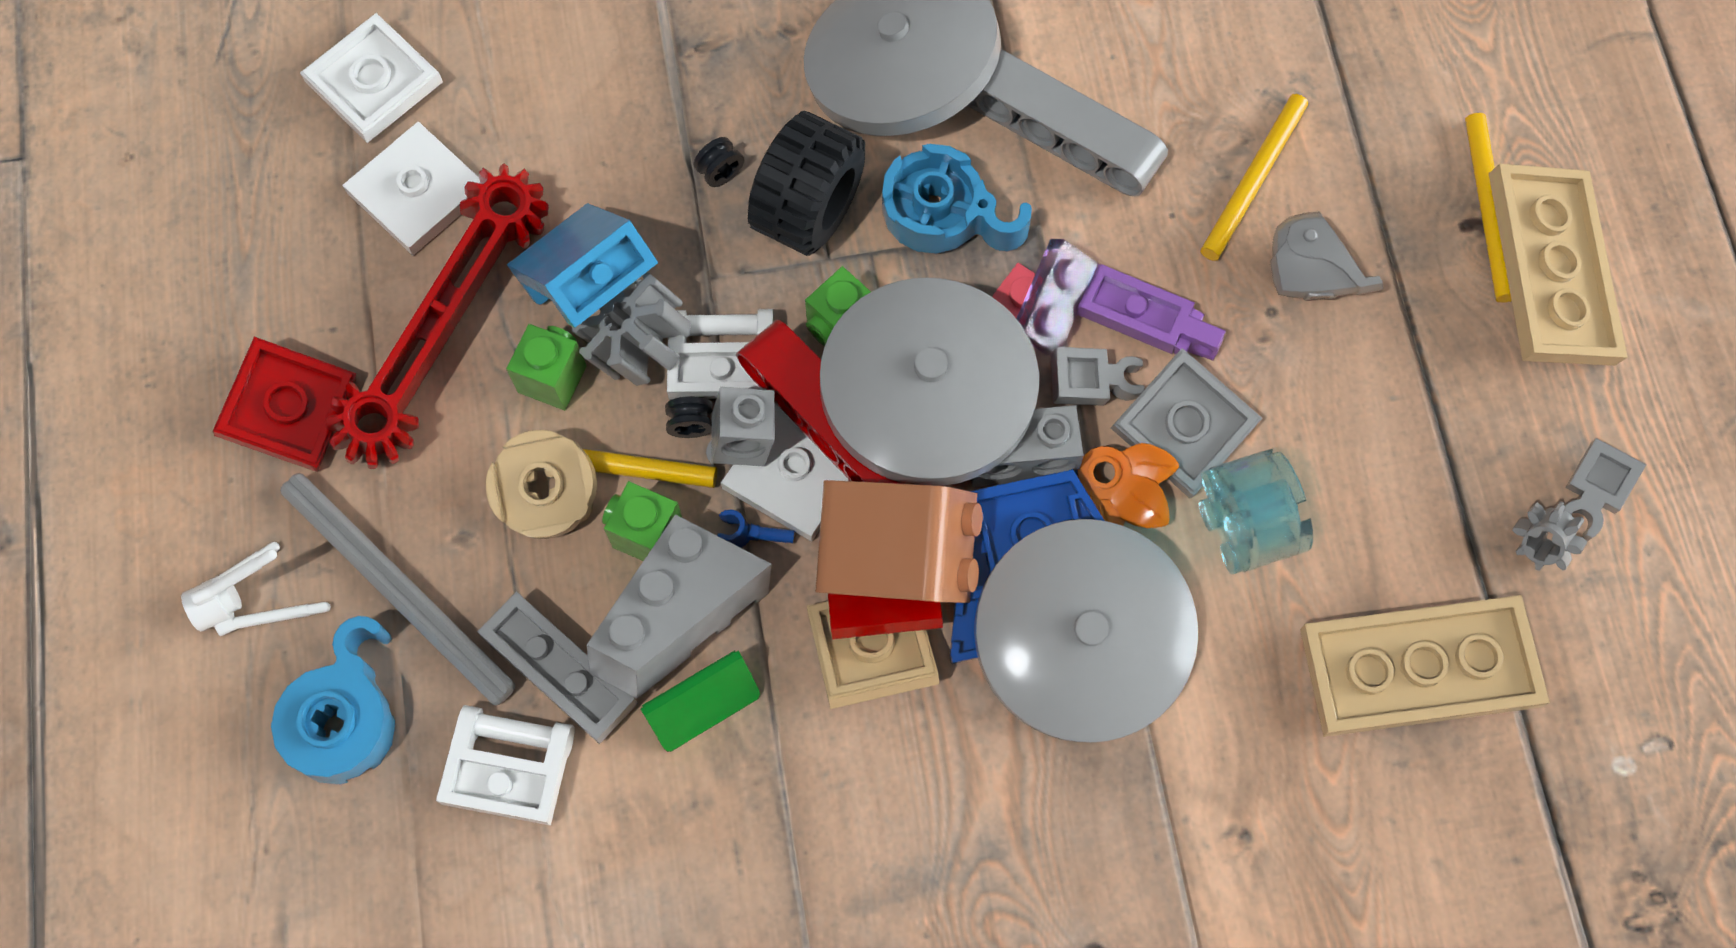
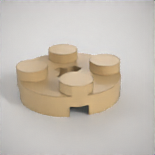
[486,430,597,539]

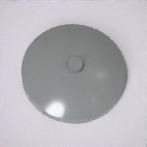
[804,0,1001,136]
[820,278,1039,486]
[974,519,1198,742]

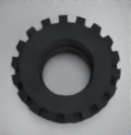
[747,111,865,256]

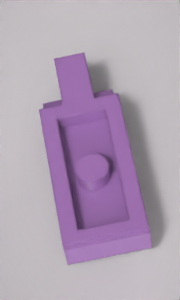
[1077,264,1225,361]

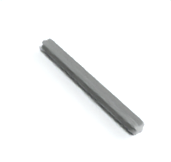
[280,473,515,706]

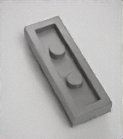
[477,591,638,744]

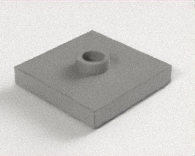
[1111,348,1262,498]

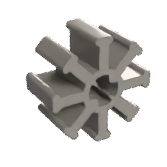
[572,272,691,386]

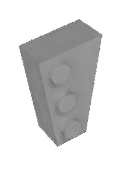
[587,514,772,699]

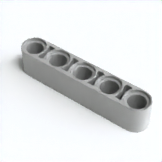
[967,49,1168,197]

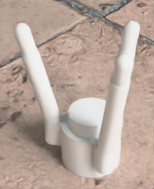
[181,542,331,636]

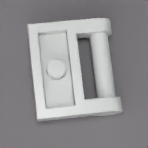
[667,309,775,400]
[436,705,575,826]

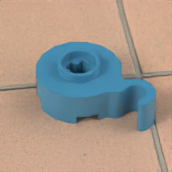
[882,144,1032,254]
[271,616,396,785]

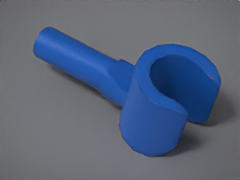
[717,509,795,548]

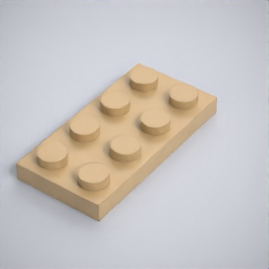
[1489,164,1628,366]
[1300,595,1550,737]

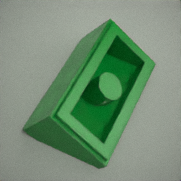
[641,650,760,752]

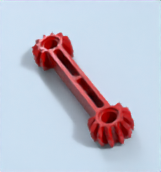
[325,163,549,469]

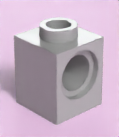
[711,387,775,466]

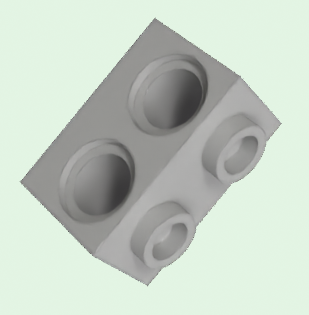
[971,405,1084,487]

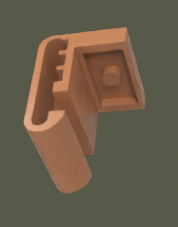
[815,480,983,603]

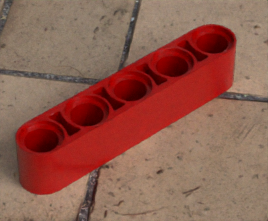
[736,319,905,484]

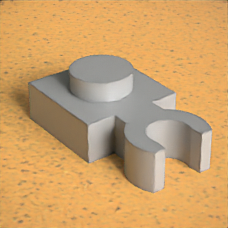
[1051,347,1145,406]
[1564,438,1647,541]

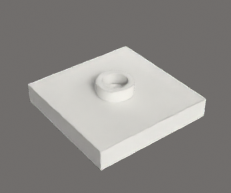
[300,13,443,143]
[343,122,480,256]
[721,403,849,542]

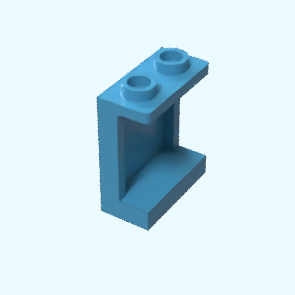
[507,203,658,328]

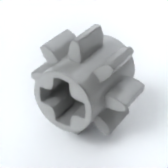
[1512,501,1587,571]

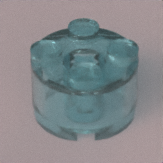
[1199,449,1313,574]

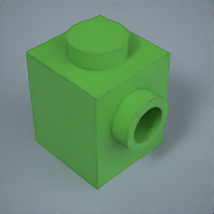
[805,266,871,346]
[506,324,587,411]
[602,481,683,561]

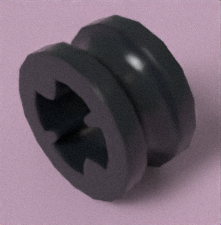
[693,137,745,187]
[665,396,713,438]

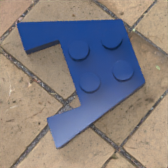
[950,469,1105,664]

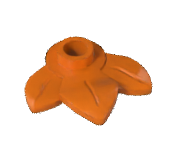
[1078,443,1179,528]

